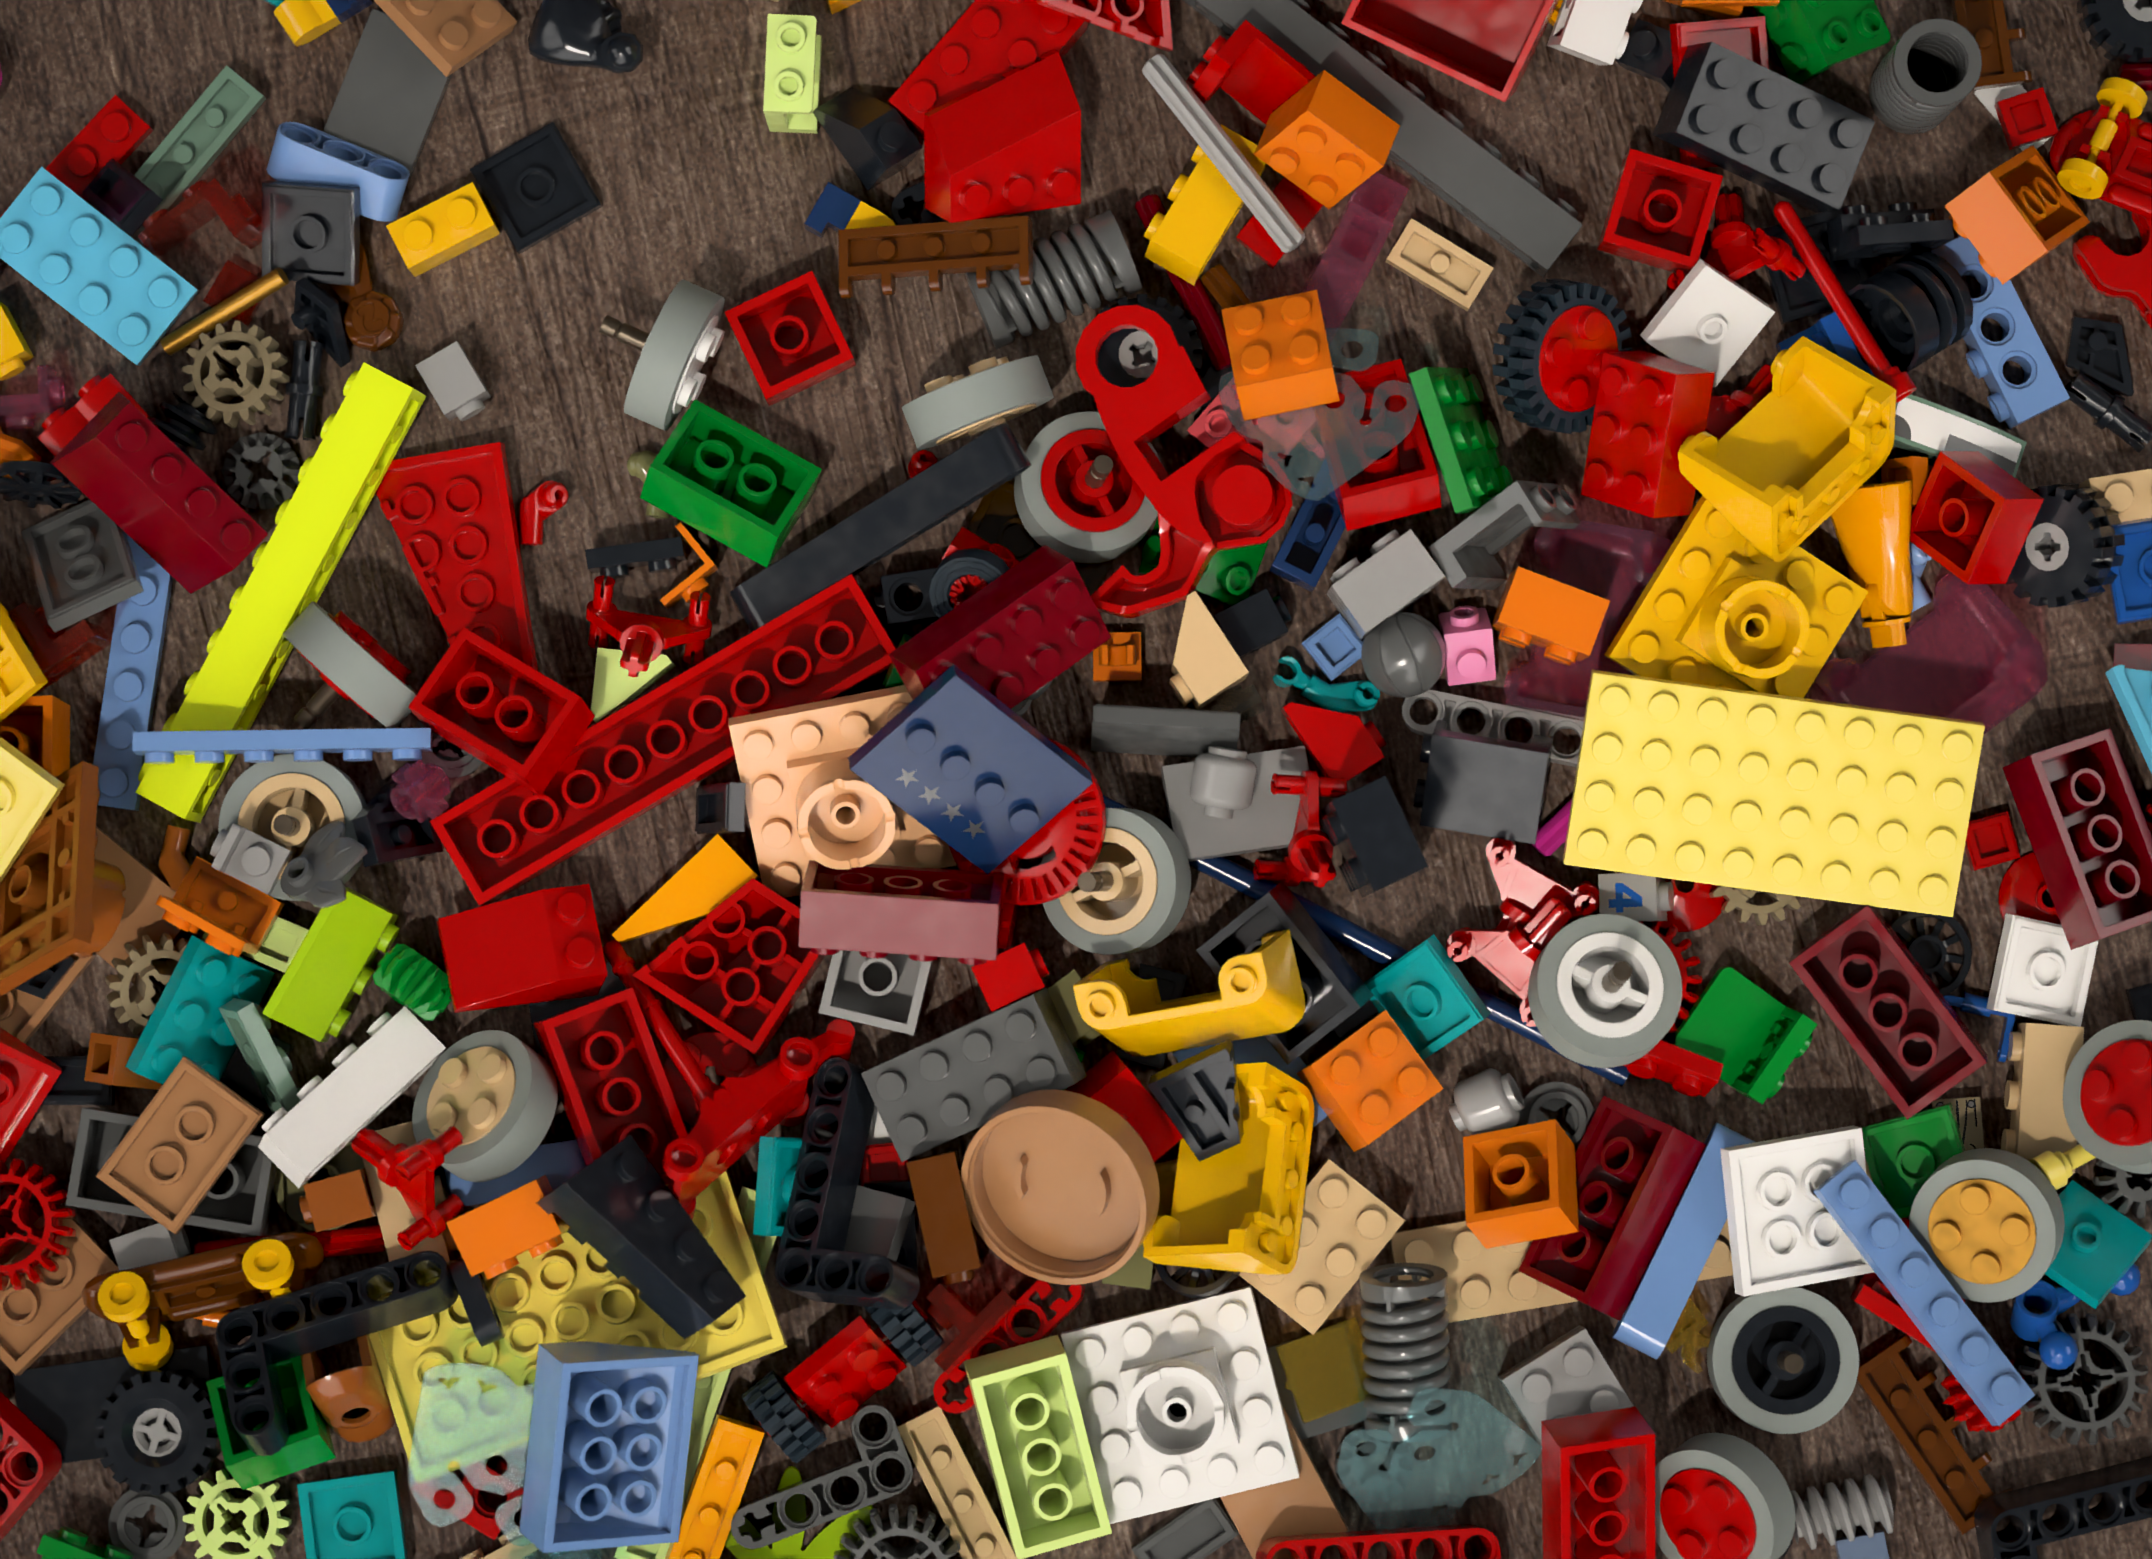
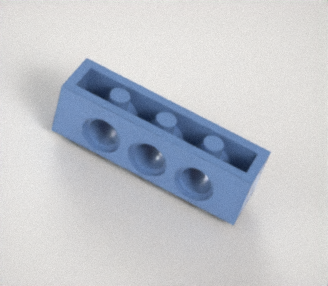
[1930,236,2070,429]

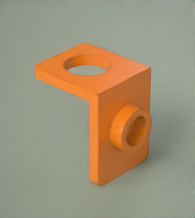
[660,522,718,609]

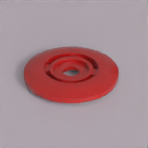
[949,738,1106,905]

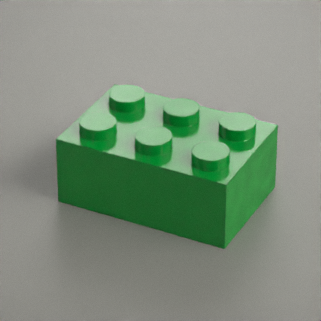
[640,399,822,568]

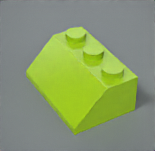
[262,887,400,1042]

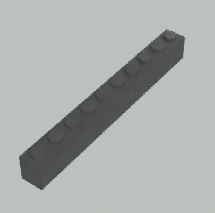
[1183,0,1583,277]

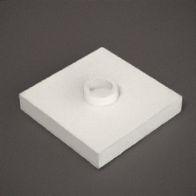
[1640,259,1775,387]
[1986,914,2098,1027]

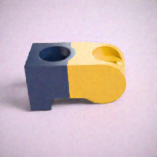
[274,0,373,46]
[804,182,895,238]

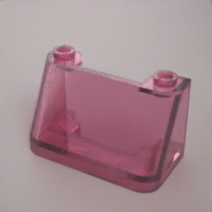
[1504,520,1673,721]
[1814,573,2048,734]

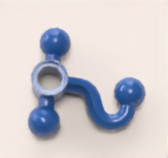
[2010,1263,2141,1370]

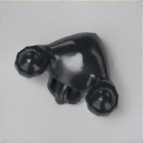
[528,0,643,74]

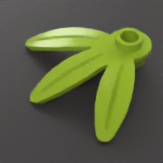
[725,1466,874,1559]

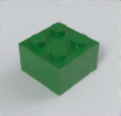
[206,1356,336,1490]

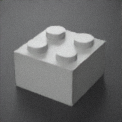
[1326,529,1445,640]
[819,950,933,1036]
[1497,1325,1634,1448]

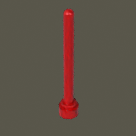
[1773,201,1917,404]

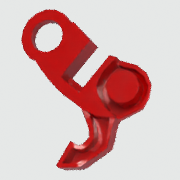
[1076,305,1293,618]

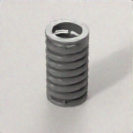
[1868,18,1982,134]
[965,209,1142,350]
[1359,1263,1453,1442]

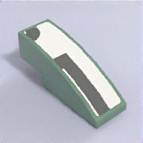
[1893,395,2027,478]

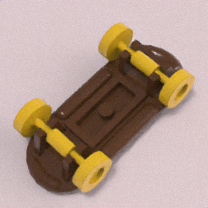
[82,1231,324,1371]

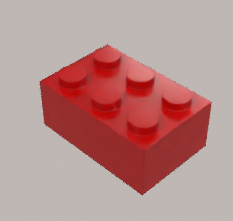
[1581,350,1715,518]
[408,627,595,796]

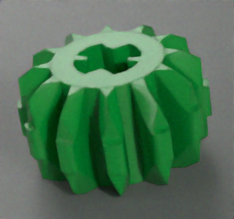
[372,944,452,1021]

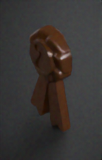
[328,244,404,352]

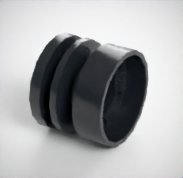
[1847,251,1973,373]

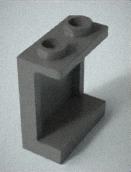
[1428,480,1581,590]

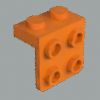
[155,856,284,958]

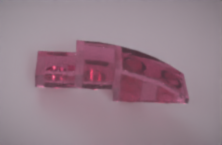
[1301,172,1409,346]

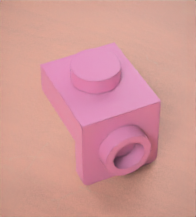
[1438,606,1496,686]

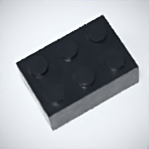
[1196,881,1374,1065]

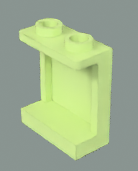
[763,14,822,134]

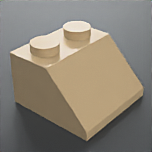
[1169,591,1249,710]

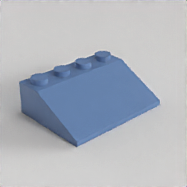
[519,1341,699,1553]

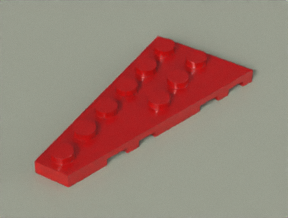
[375,442,538,671]

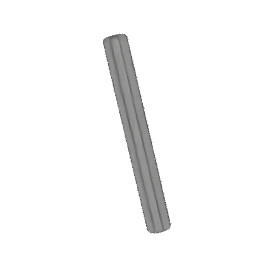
[1142,53,1305,253]

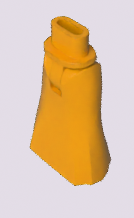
[1830,479,1914,648]

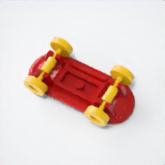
[2049,77,2152,220]

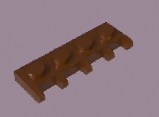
[1951,0,2032,91]
[838,216,1033,298]
[1856,1334,2013,1535]

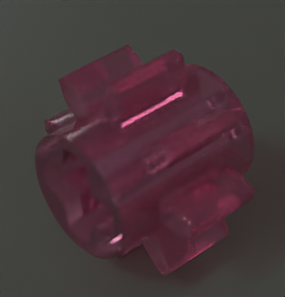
[390,759,450,823]

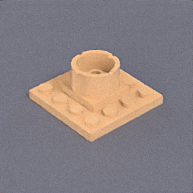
[728,685,956,898]

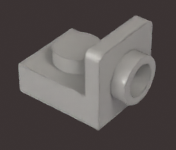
[210,823,292,895]

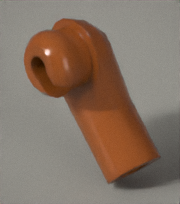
[159,825,191,892]

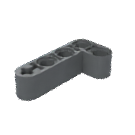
[731,1403,913,1549]

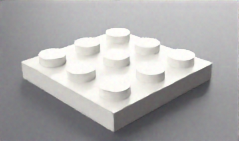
[1720,1125,1874,1296]

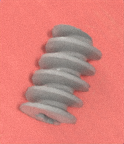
[1790,1474,1894,1550]

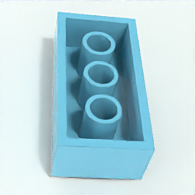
[0,166,199,366]

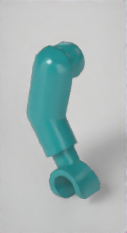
[1272,656,1381,713]

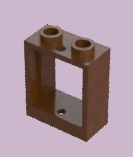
[907,1150,983,1285]

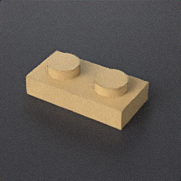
[1385,218,1494,312]

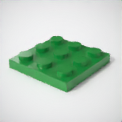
[1409,367,1513,514]

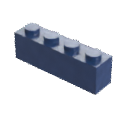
[1269,458,1345,592]

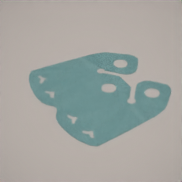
[1219,328,1420,501]
[408,1363,535,1546]
[1337,1388,1542,1530]

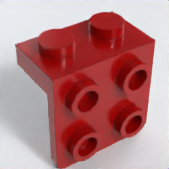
[1186,19,1316,125]

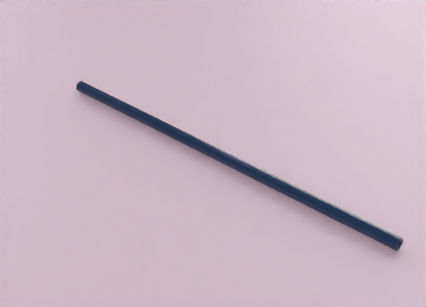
[1102,794,1630,1087]

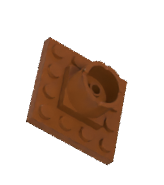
[0,761,126,996]

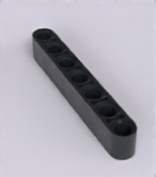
[729,422,1031,632]

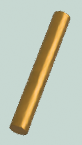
[160,267,289,356]

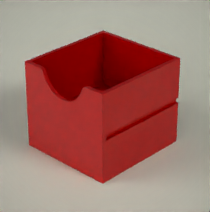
[1341,0,1559,102]

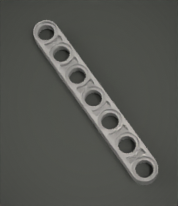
[1402,689,1584,767]

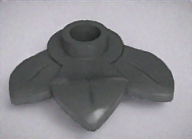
[280,821,368,908]

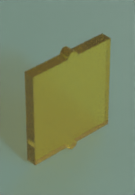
[1275,1317,1369,1423]

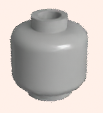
[1190,746,1257,819]
[1449,1068,1525,1135]

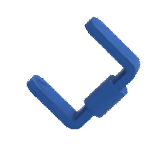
[1944,992,2015,1063]

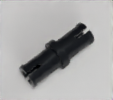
[284,340,325,441]
[2065,370,2152,453]

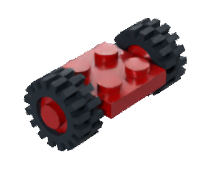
[742,1300,945,1464]

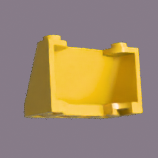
[1678,336,1896,562]
[1073,929,1306,1056]
[1143,1062,1314,1275]

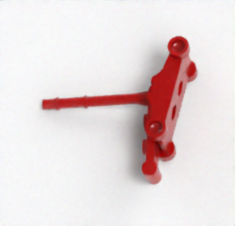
[603,940,855,1220]

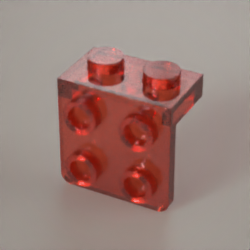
[138,178,262,256]

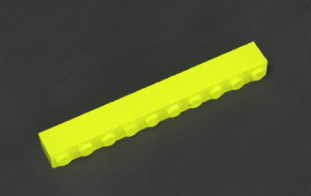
[135,362,426,823]

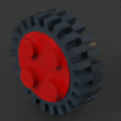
[1492,278,1632,434]

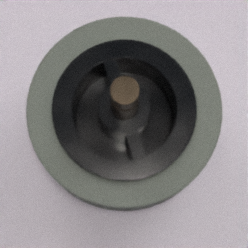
[1707,1287,1859,1434]

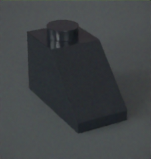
[813,87,923,191]

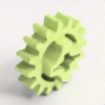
[183,1469,292,1559]

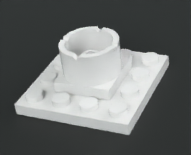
[1061,1285,1300,1524]

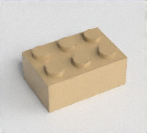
[1239,1158,1405,1335]

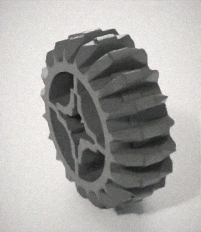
[2015,1313,2149,1445]
[833,1503,962,1559]

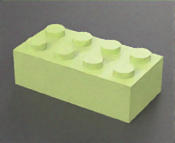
[963,1335,1112,1559]

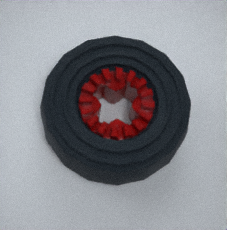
[929,548,1010,619]

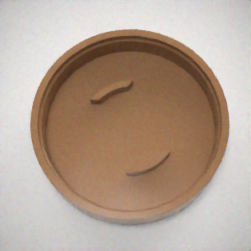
[961,1090,1160,1285]

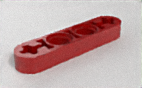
[933,1280,1085,1414]

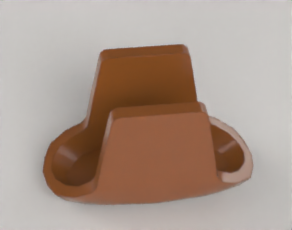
[301,1334,396,1443]

